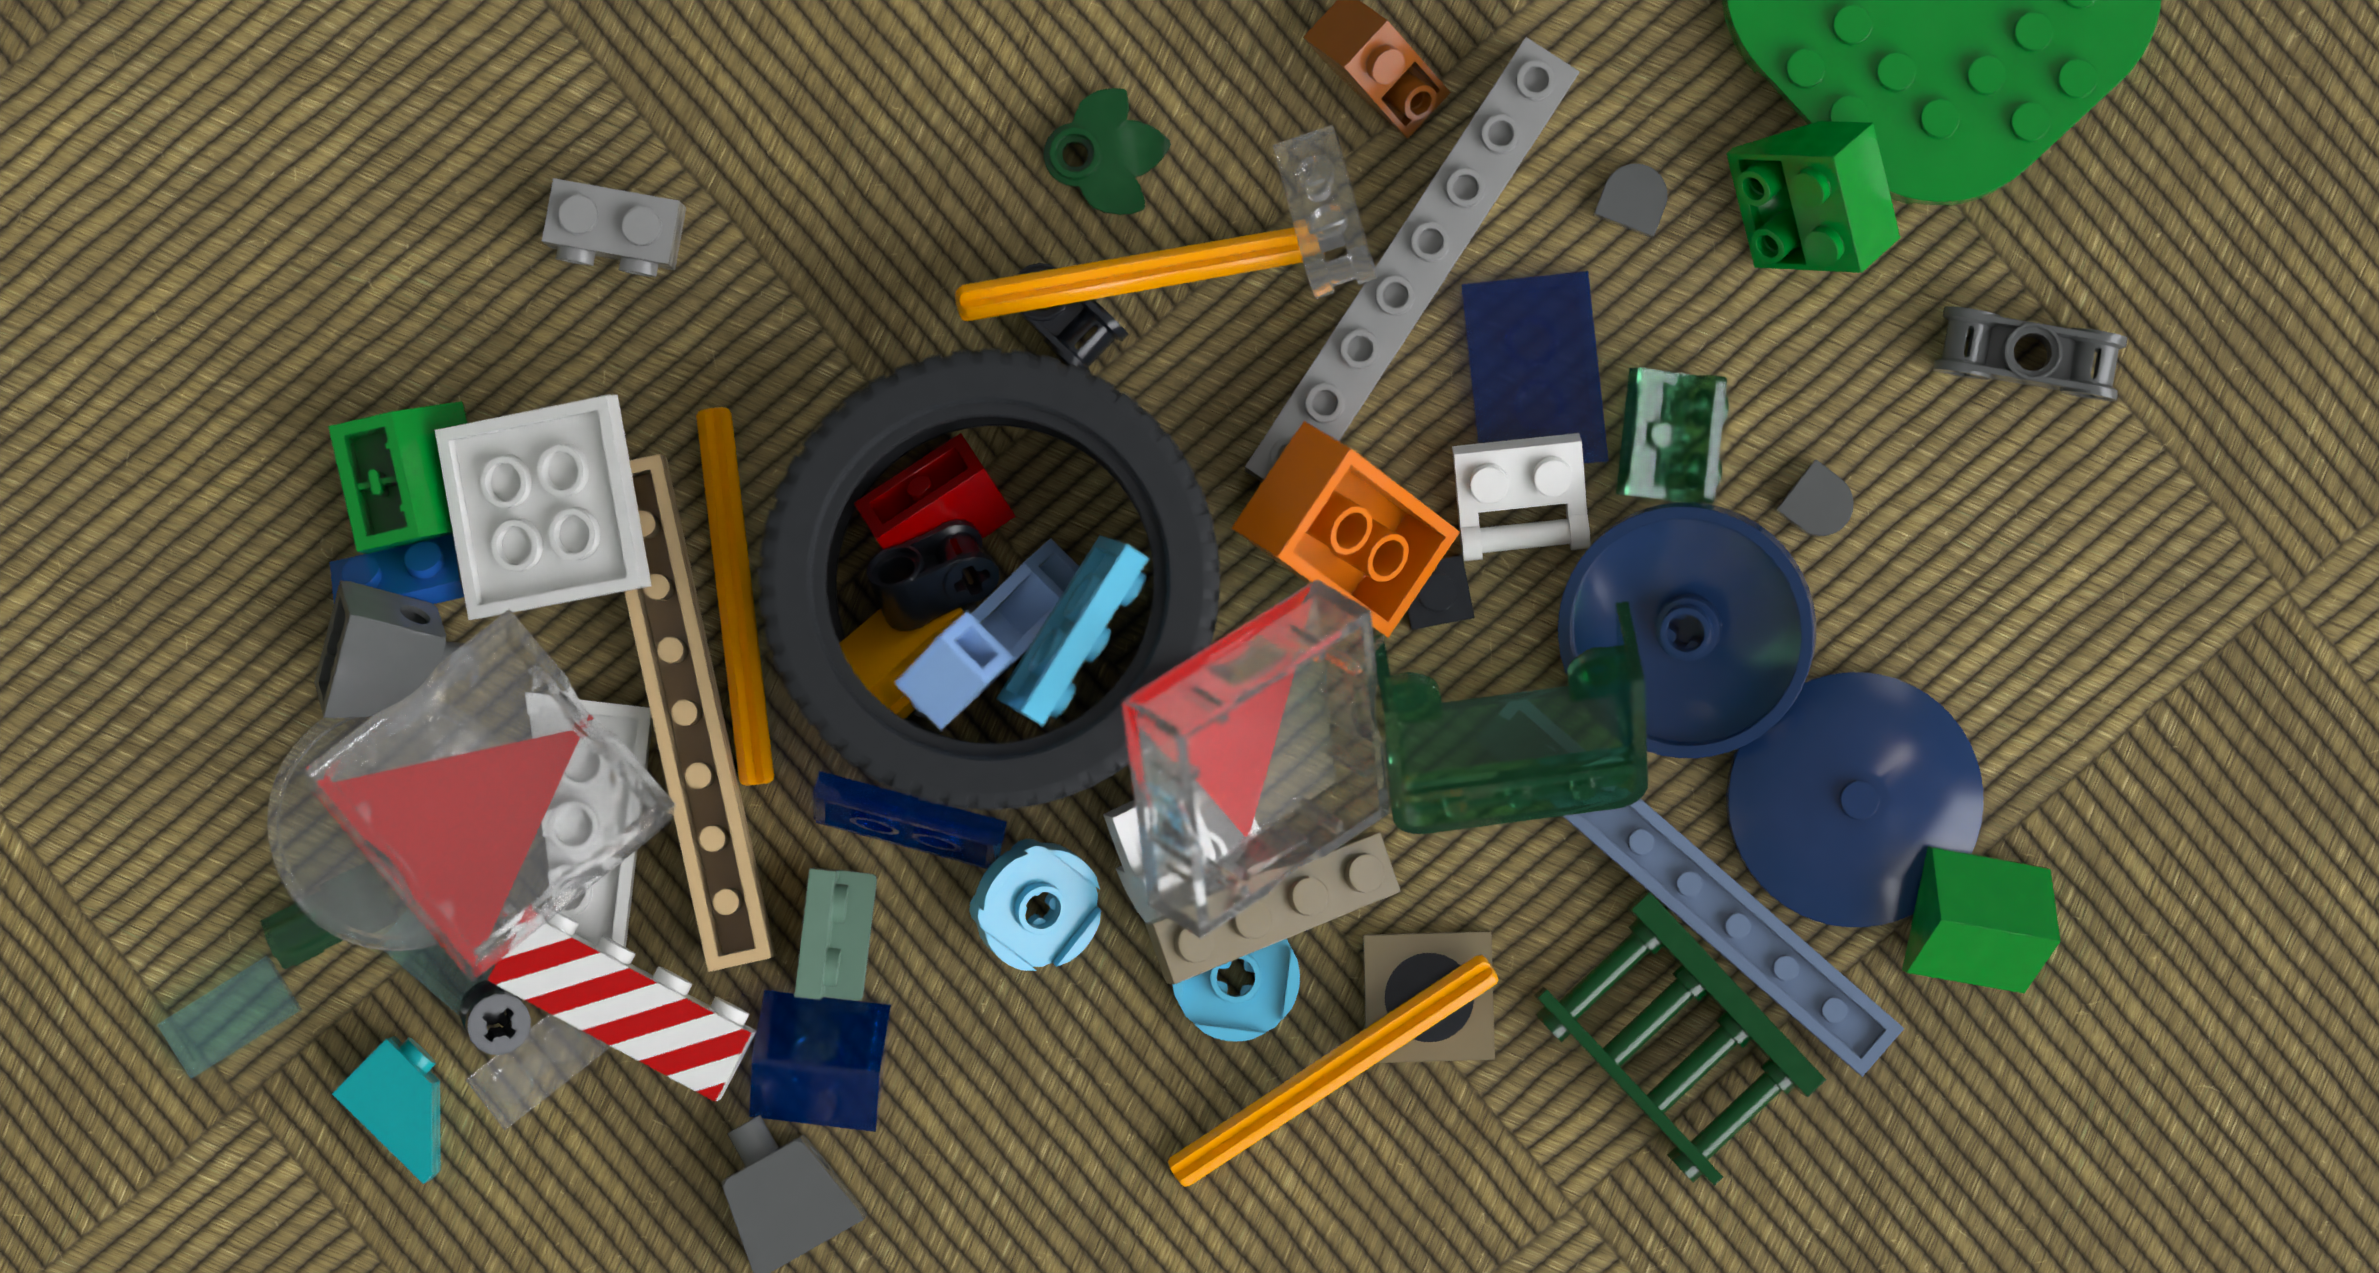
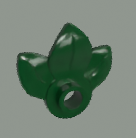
[1043,88,1171,215]

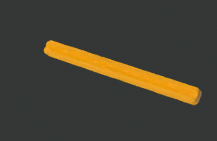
[955,224,1326,321]
[696,407,774,786]
[1168,955,1499,1187]

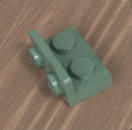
[794,867,877,1001]

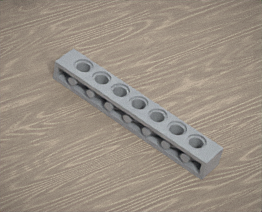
[1244,37,1580,482]

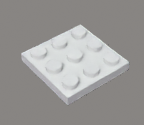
[435,395,652,620]

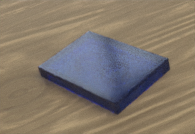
[1461,271,1609,464]
[813,771,1007,869]

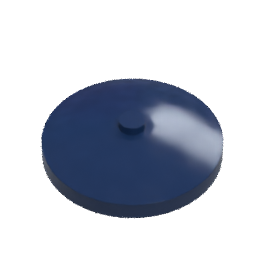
[1558,502,1816,758]
[1726,672,1984,927]

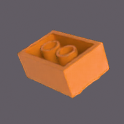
[1231,421,1460,638]

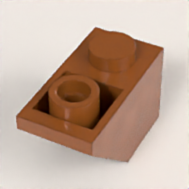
[1303,0,1451,139]

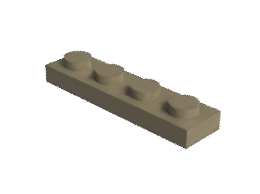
[1145,832,1401,984]

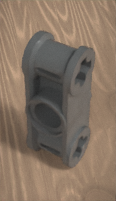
[1933,306,2128,401]

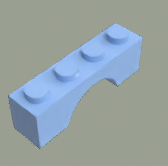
[895,539,1079,730]

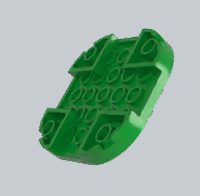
[1722,0,2161,206]

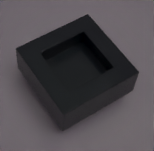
[1407,555,1475,630]

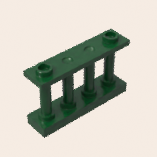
[1534,891,1826,1186]

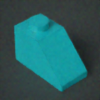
[332,1036,441,1184]

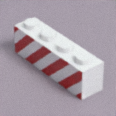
[487,906,757,1102]

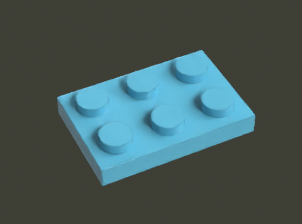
[996,535,1148,725]

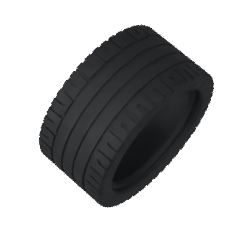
[759,349,1220,810]

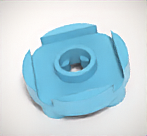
[969,839,1101,971]
[1172,939,1300,1042]

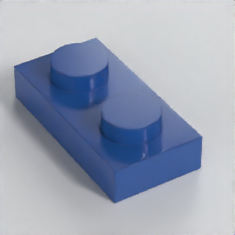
[330,534,464,604]

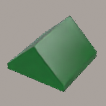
[1902,846,2061,994]

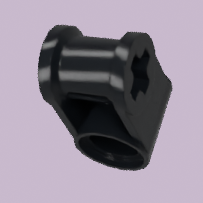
[1018,263,1129,374]
[866,519,1000,631]

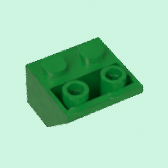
[1726,121,1900,273]
[328,401,468,554]

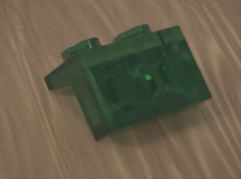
[1616,368,1729,504]

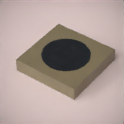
[1363,931,1495,1063]

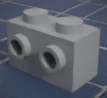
[542,178,686,277]

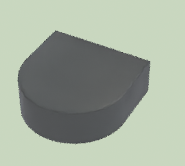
[1593,164,1668,238]
[1775,459,1854,537]

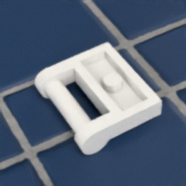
[1452,433,1591,561]

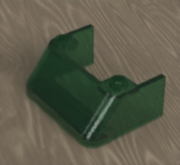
[1371,601,1648,834]

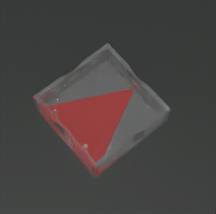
[1122,579,1390,939]
[305,609,676,982]

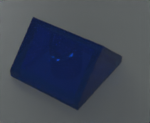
[749,990,892,1132]

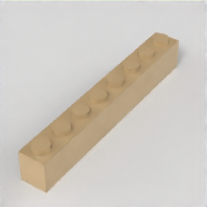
[624,454,776,972]

